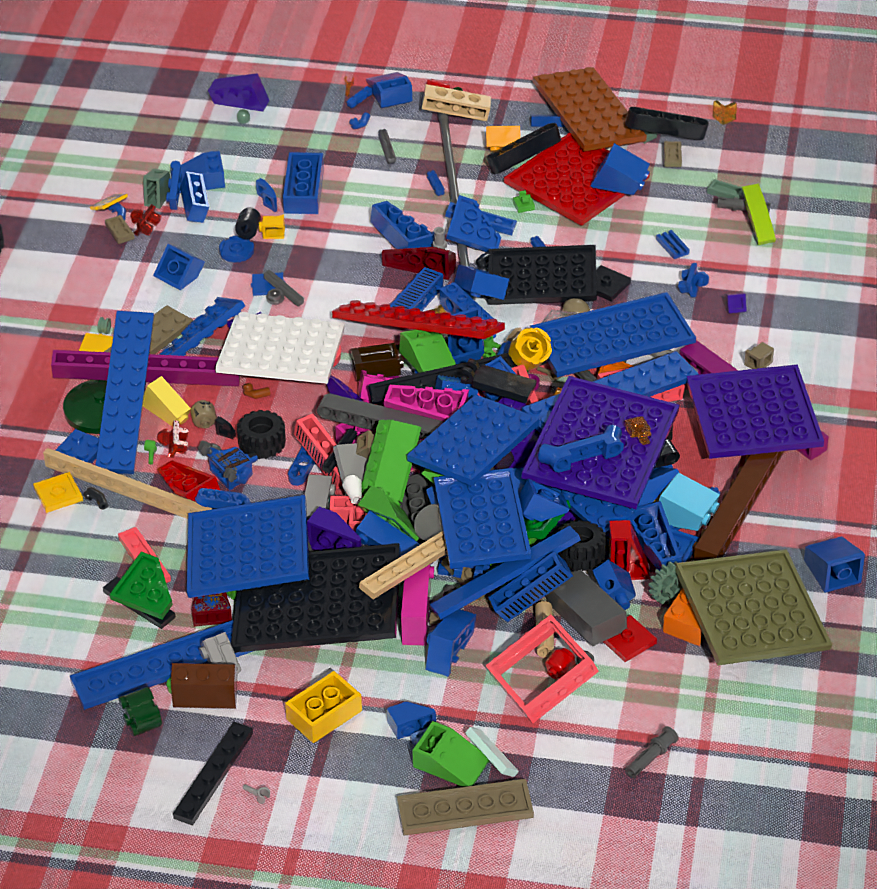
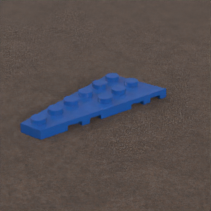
[159,297,245,356]

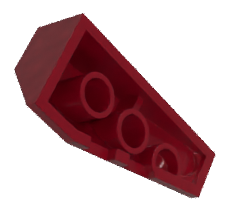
[382,247,456,280]

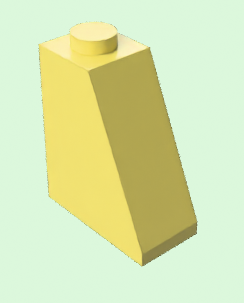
[143,376,191,427]

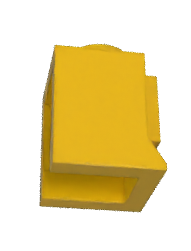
[259,214,285,239]

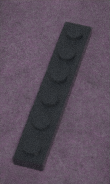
[173,722,253,826]

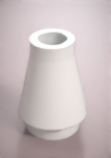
[342,475,362,504]

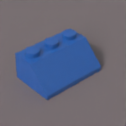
[448,306,484,364]

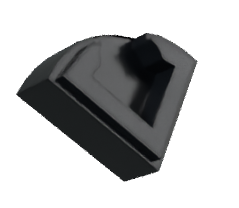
[215,416,236,439]

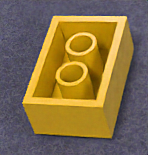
[285,671,362,743]

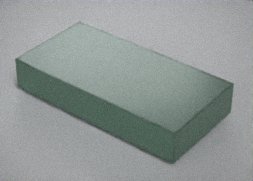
[707,179,743,199]

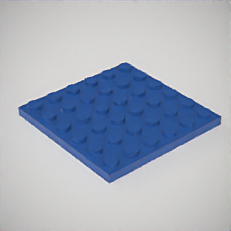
[187,495,309,598]

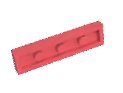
[118,527,171,583]

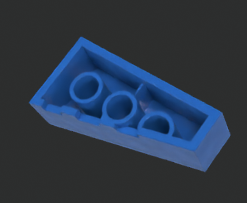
[370,201,434,249]
[630,501,682,571]

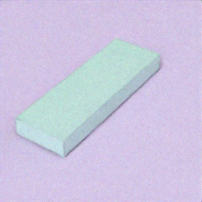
[465,727,519,777]

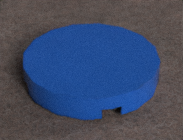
[219,236,254,262]

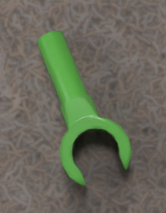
[484,336,501,349]
[144,440,157,465]

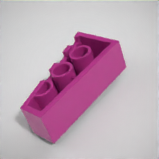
[384,385,469,422]

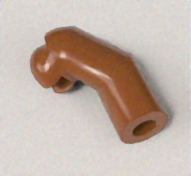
[243,383,271,399]

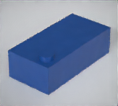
[283,152,324,214]

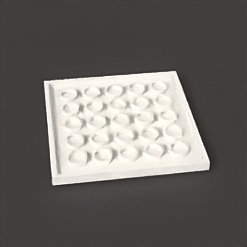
[216,312,345,384]

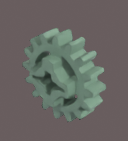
[648,561,683,604]

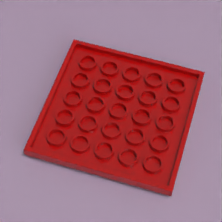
[504,133,650,226]

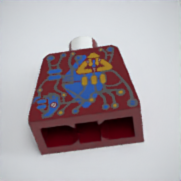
[192,592,232,627]

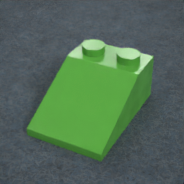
[358,486,419,541]

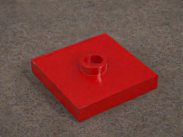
[603,615,657,662]

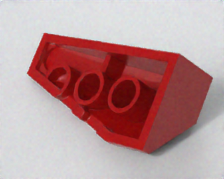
[157,460,220,502]

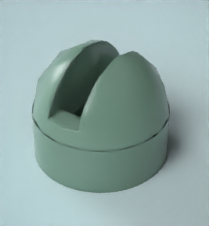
[237,109,250,124]

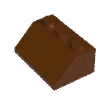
[171,663,238,709]

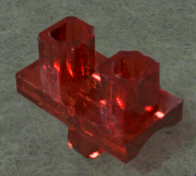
[130,204,162,236]
[157,420,188,458]

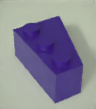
[208,73,270,112]

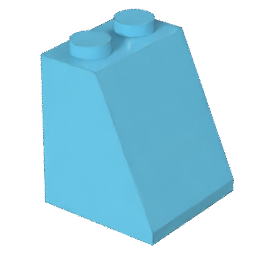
[659,472,720,531]

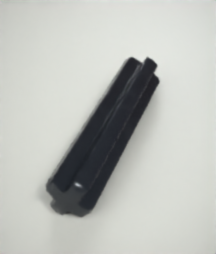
[322,428,357,473]

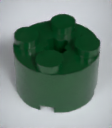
[118,687,162,736]

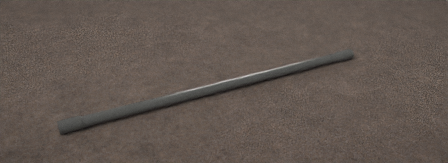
[438,112,470,267]

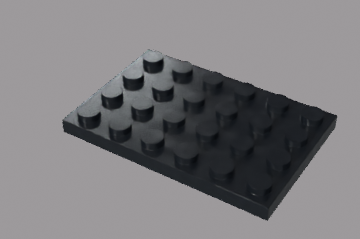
[488,245,597,305]

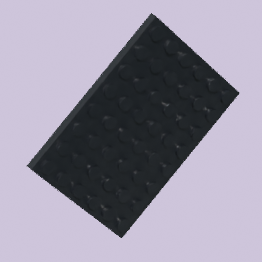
[231,543,401,653]

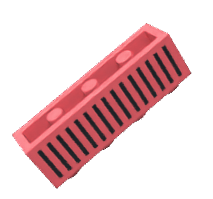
[294,413,343,489]

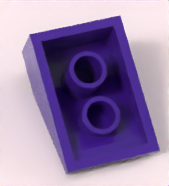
[307,506,362,551]

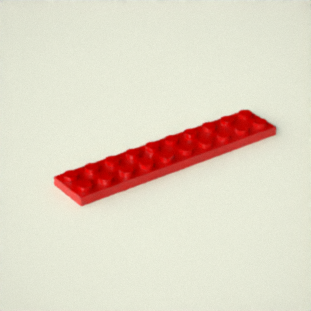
[332,300,505,339]

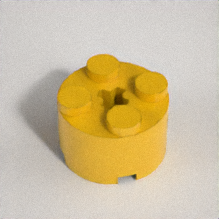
[508,328,552,371]

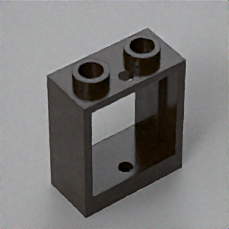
[351,343,404,381]

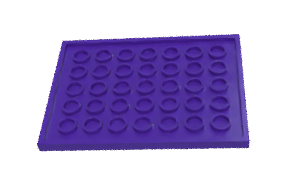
[521,376,680,509]

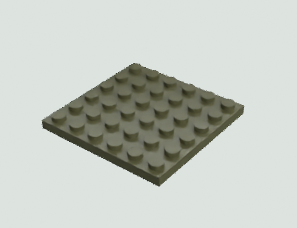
[675,549,832,666]

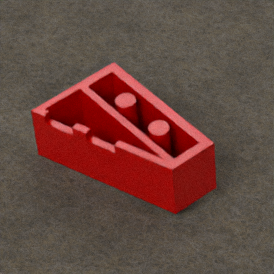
[608,520,650,580]

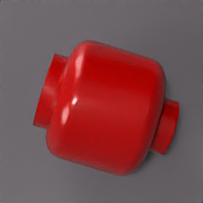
[545,648,576,680]

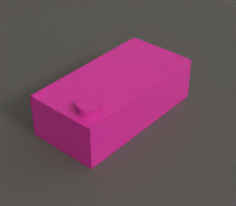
[401,564,434,646]

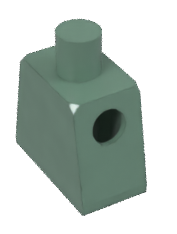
[143,169,171,209]

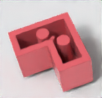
[330,496,367,531]

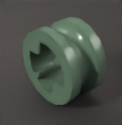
[97,317,111,334]

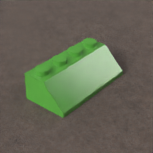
[362,420,422,502]

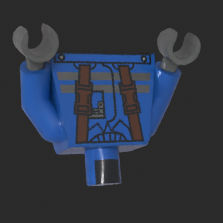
[198,441,258,491]

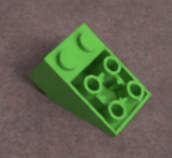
[399,329,456,373]
[412,721,490,787]

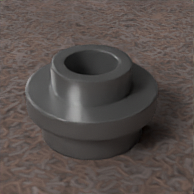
[266,288,284,305]

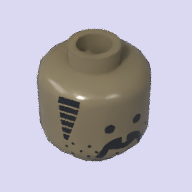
[190,400,217,428]

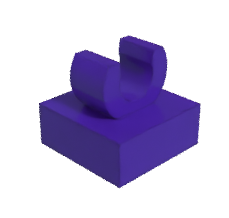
[726,293,747,313]

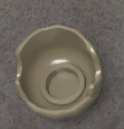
[561,298,590,318]

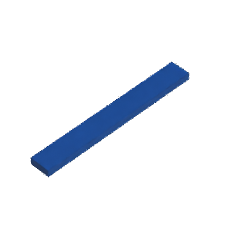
[430,526,581,620]

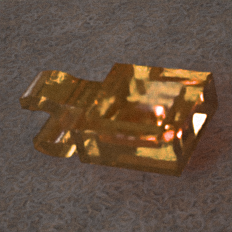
[624,416,651,445]

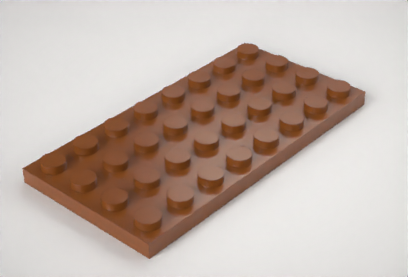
[533,67,647,151]

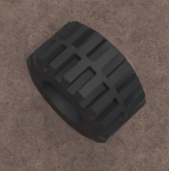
[237,410,286,459]
[555,520,606,571]

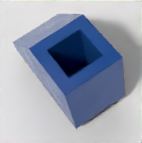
[387,701,436,740]

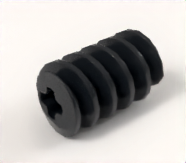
[235,207,261,239]

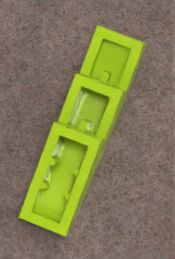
[742,183,776,245]

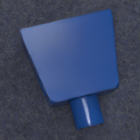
[592,560,636,610]

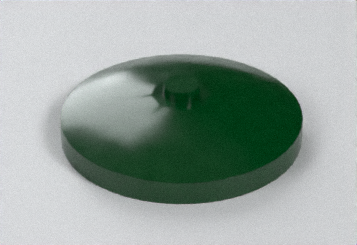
[63,380,107,434]

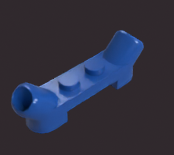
[538,425,624,472]

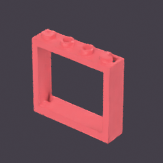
[486,614,599,723]

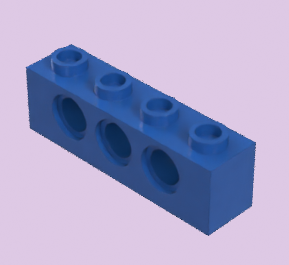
[440,282,496,340]

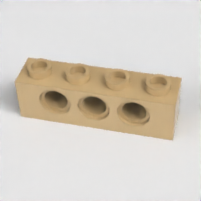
[422,84,491,121]

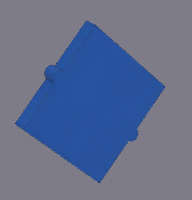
[251,272,285,296]

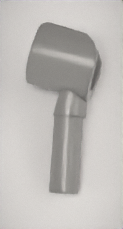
[243,784,270,804]

